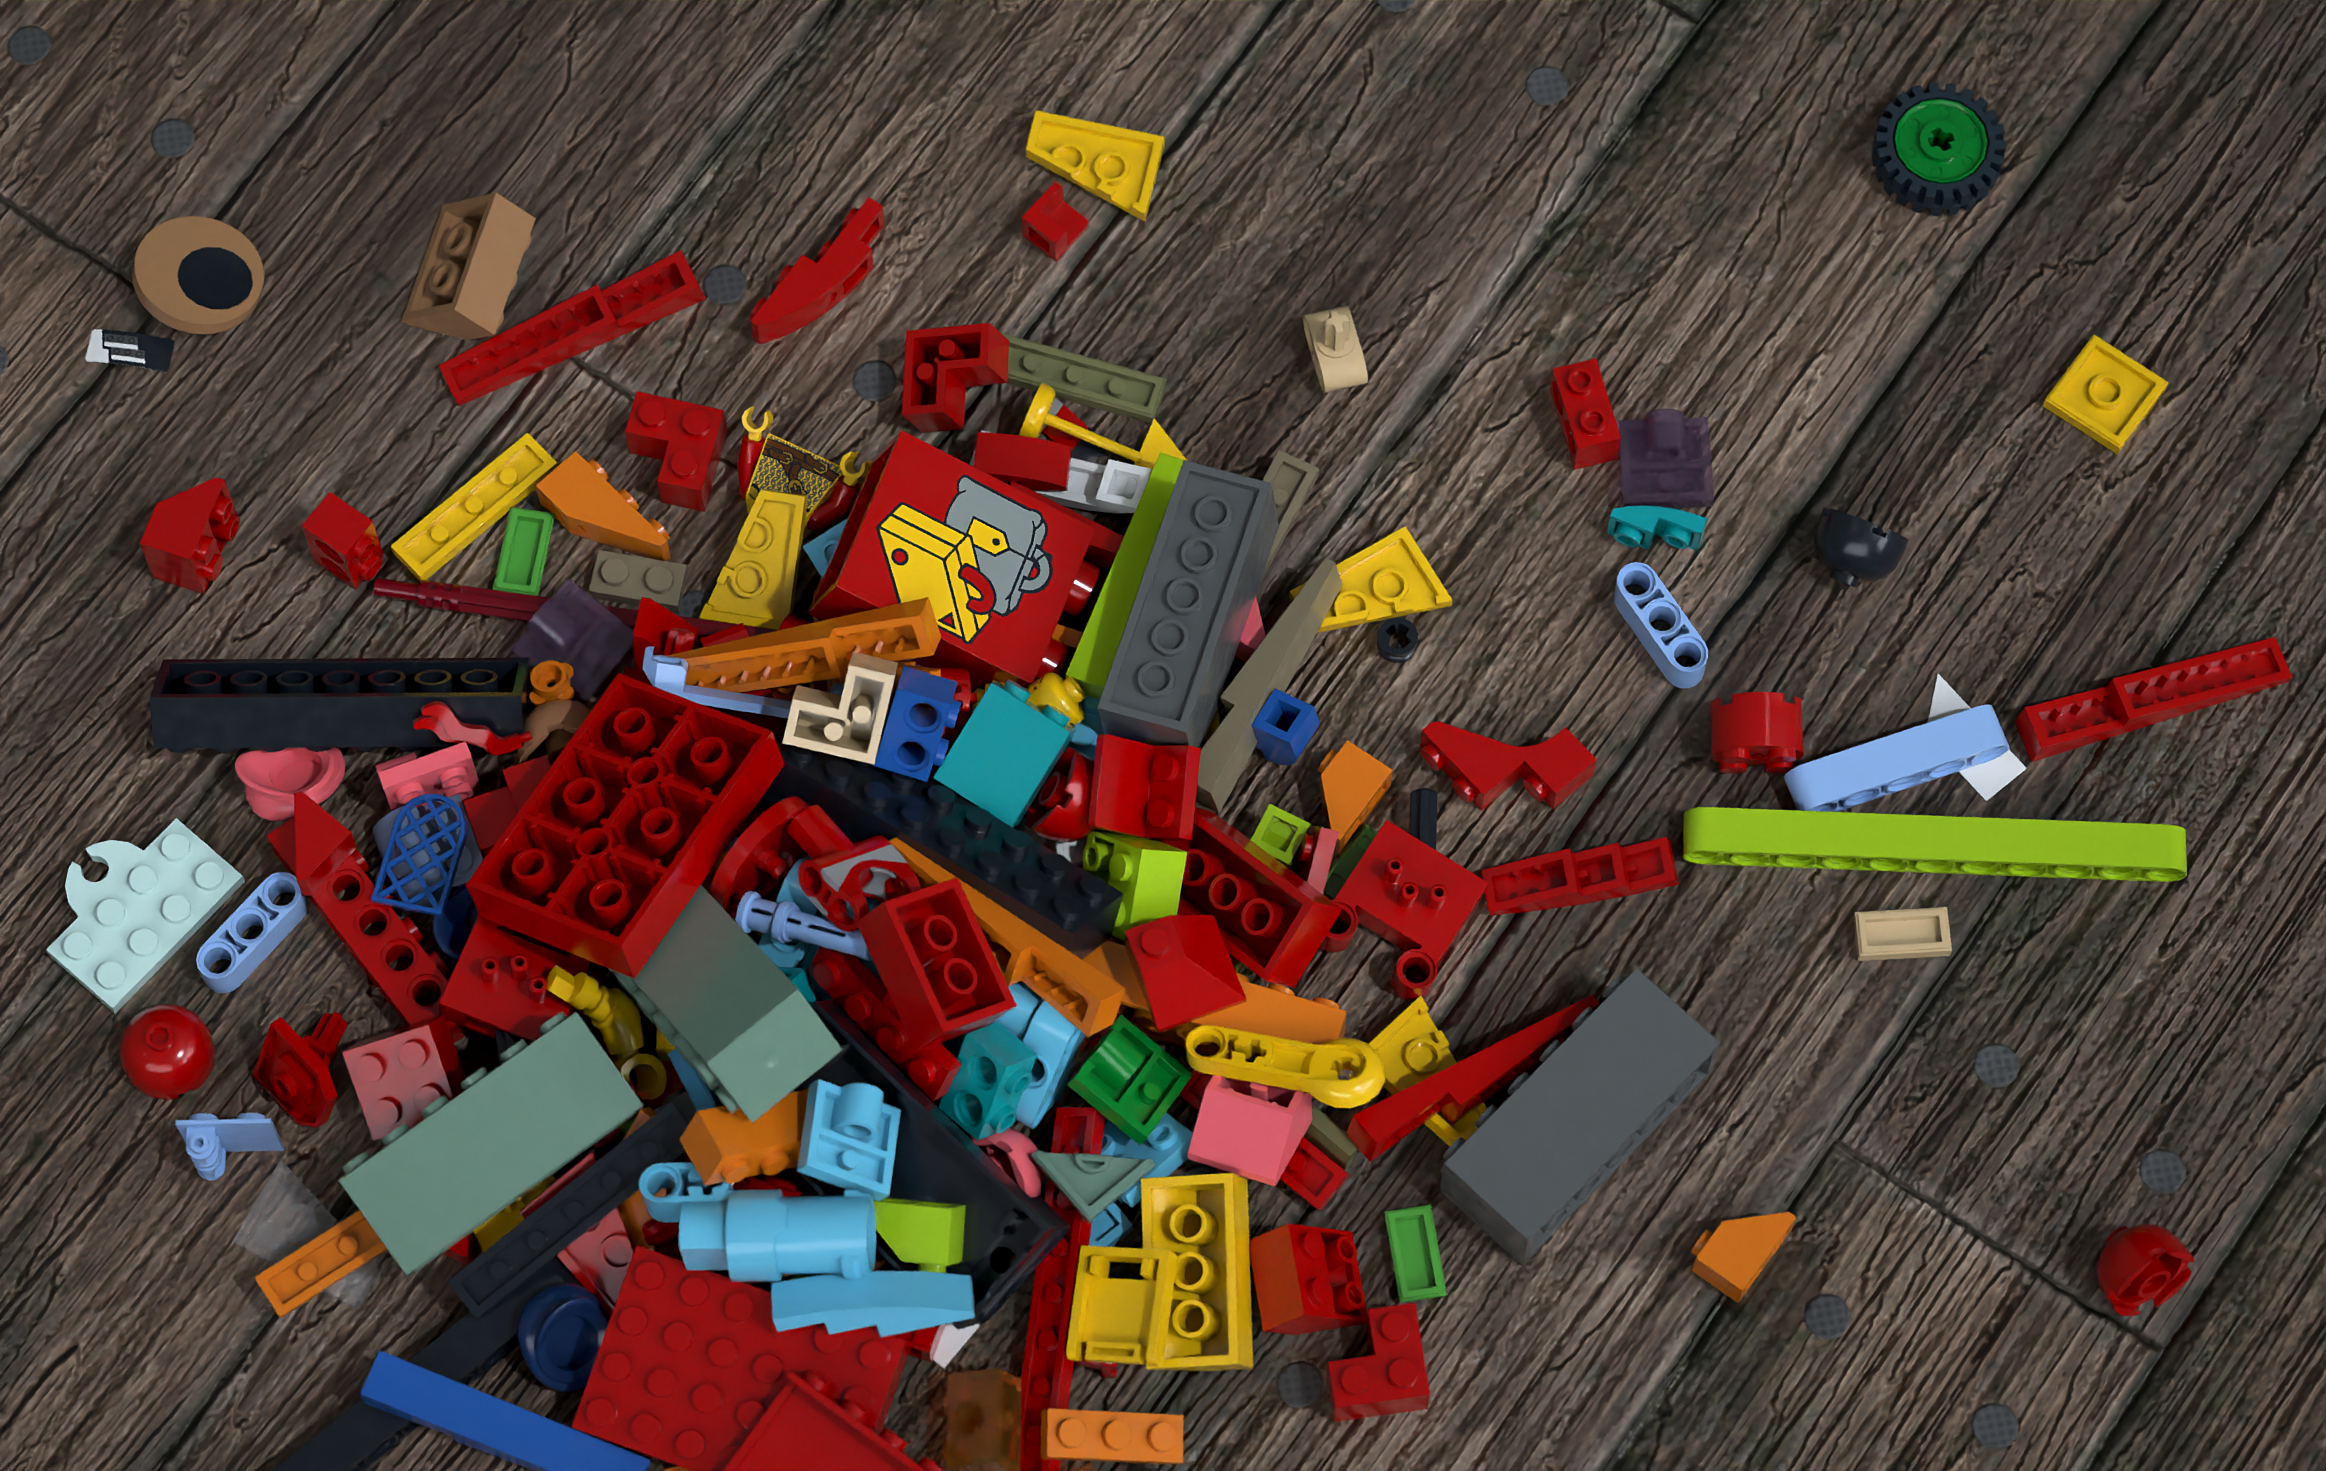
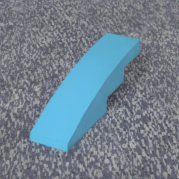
[771,1271,975,1337]

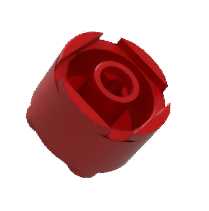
[1710,692,1804,774]

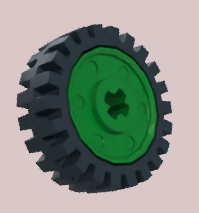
[1872,82,2006,216]

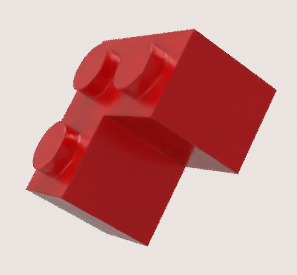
[902,323,1009,433]
[625,391,728,512]
[463,755,551,860]
[1326,1303,1430,1422]

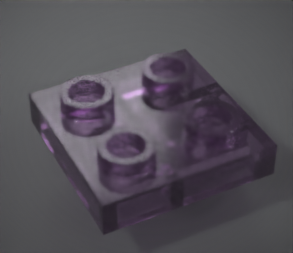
[1617,409,1714,508]
[511,578,634,705]

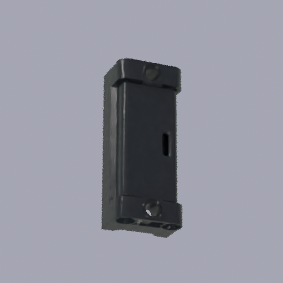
[790,999,1071,1330]

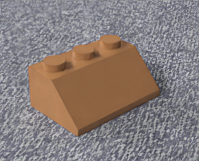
[401,193,536,340]

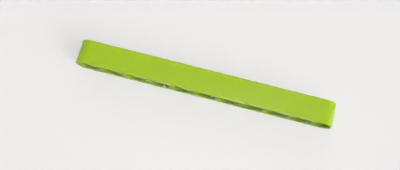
[1683,807,2187,882]

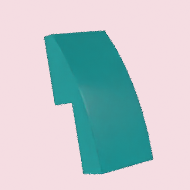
[1607,506,1708,551]

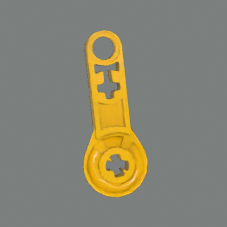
[1186,1025,1385,1108]

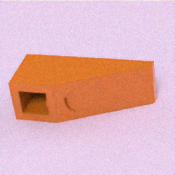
[536,451,671,561]

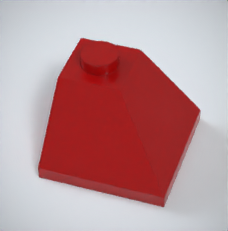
[1125,915,1247,1033]

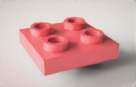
[375,741,482,811]

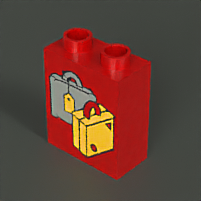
[808,430,1100,693]

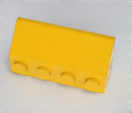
[1141,1173,1253,1371]

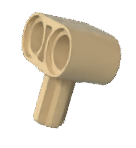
[1303,305,1368,393]

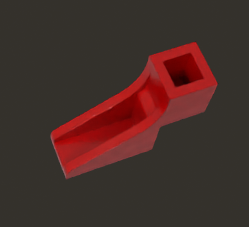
[1420,721,1597,811]

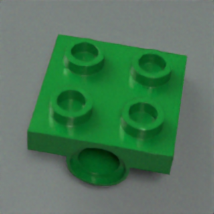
[1067,1015,1193,1145]

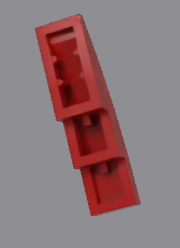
[1481,836,1679,916]

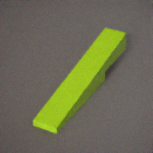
[1065,452,1183,700]

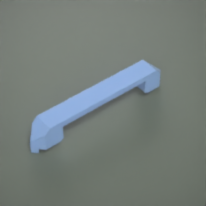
[642,646,845,718]

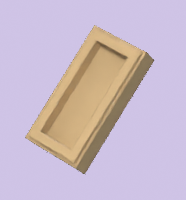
[1853,907,1952,961]

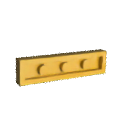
[391,432,558,582]

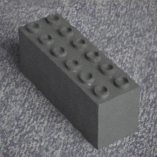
[1097,460,1279,749]
[1440,968,1720,1266]

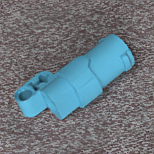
[639,1163,876,1282]

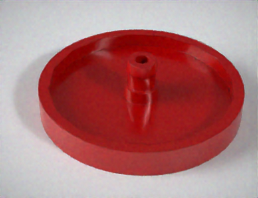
[710,797,809,916]

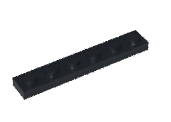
[447,1102,690,1319]

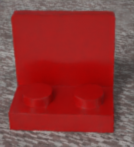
[1088,734,1201,841]

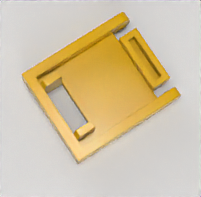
[1066,1245,1178,1366]

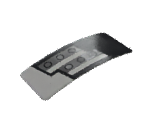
[85,329,175,372]

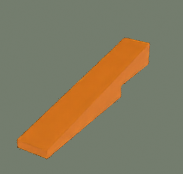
[667,597,941,693]
[889,838,1126,1037]

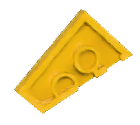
[1026,111,1165,222]
[699,489,808,630]
[1289,526,1453,633]
[1369,996,1487,1147]

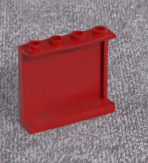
[724,1369,946,1471]

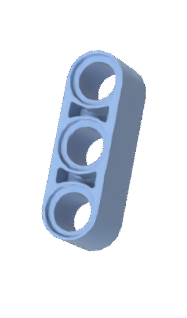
[1614,562,1708,688]
[196,872,308,993]

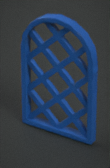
[371,794,468,917]

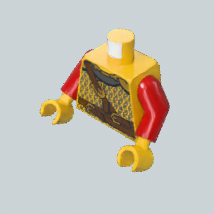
[737,406,872,539]

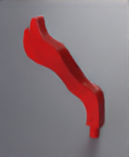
[413,701,532,755]

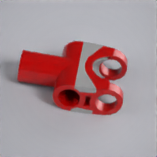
[788,805,921,932]

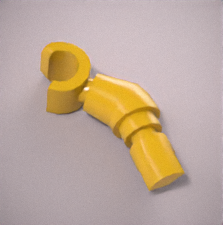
[547,965,667,1099]

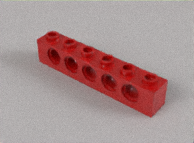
[266,817,473,1044]

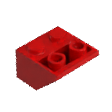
[139,477,240,594]
[1249,1224,1367,1335]

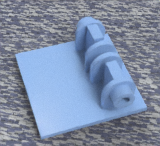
[176,1113,284,1181]

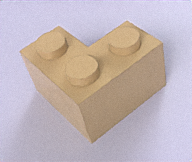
[783,652,898,764]

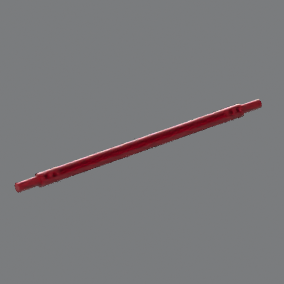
[374,578,778,646]

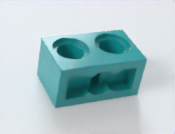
[938,1022,1038,1141]

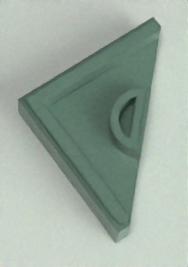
[1031,1150,1155,1224]

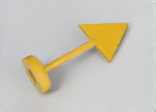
[1019,383,1187,470]

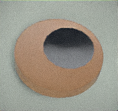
[132,216,264,334]

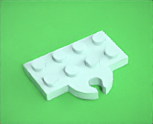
[46,818,245,1014]

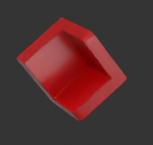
[1022,182,1089,262]

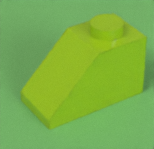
[873,1198,966,1273]

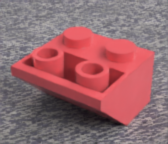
[1188,1057,1312,1186]

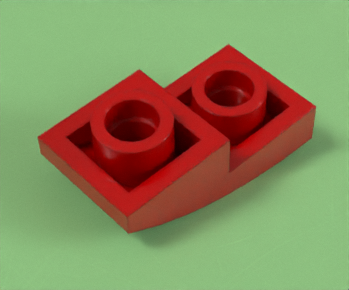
[974,432,1072,491]

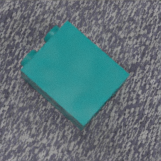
[933,679,1076,827]

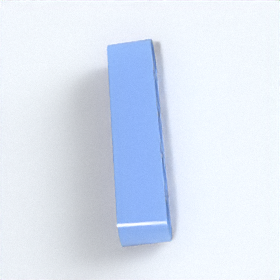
[1784,705,2010,812]

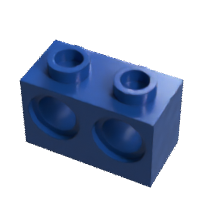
[873,666,961,782]

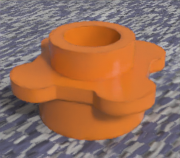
[529,660,575,706]

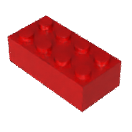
[1161,807,1342,988]

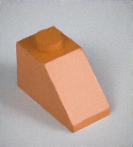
[1318,740,1393,855]
[1691,1212,1796,1303]

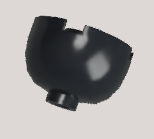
[1814,507,1909,588]

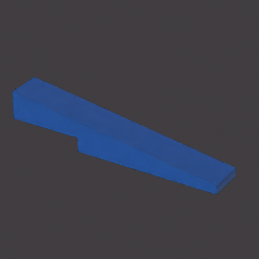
[360,1350,651,1471]

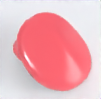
[235,747,346,821]

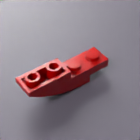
[750,197,885,345]

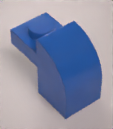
[1220,688,1320,766]

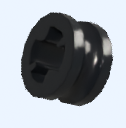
[1377,617,1418,663]

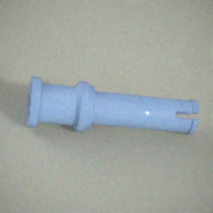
[736,891,872,961]

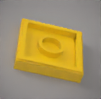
[2043,334,2169,455]

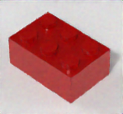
[856,877,1017,1052]

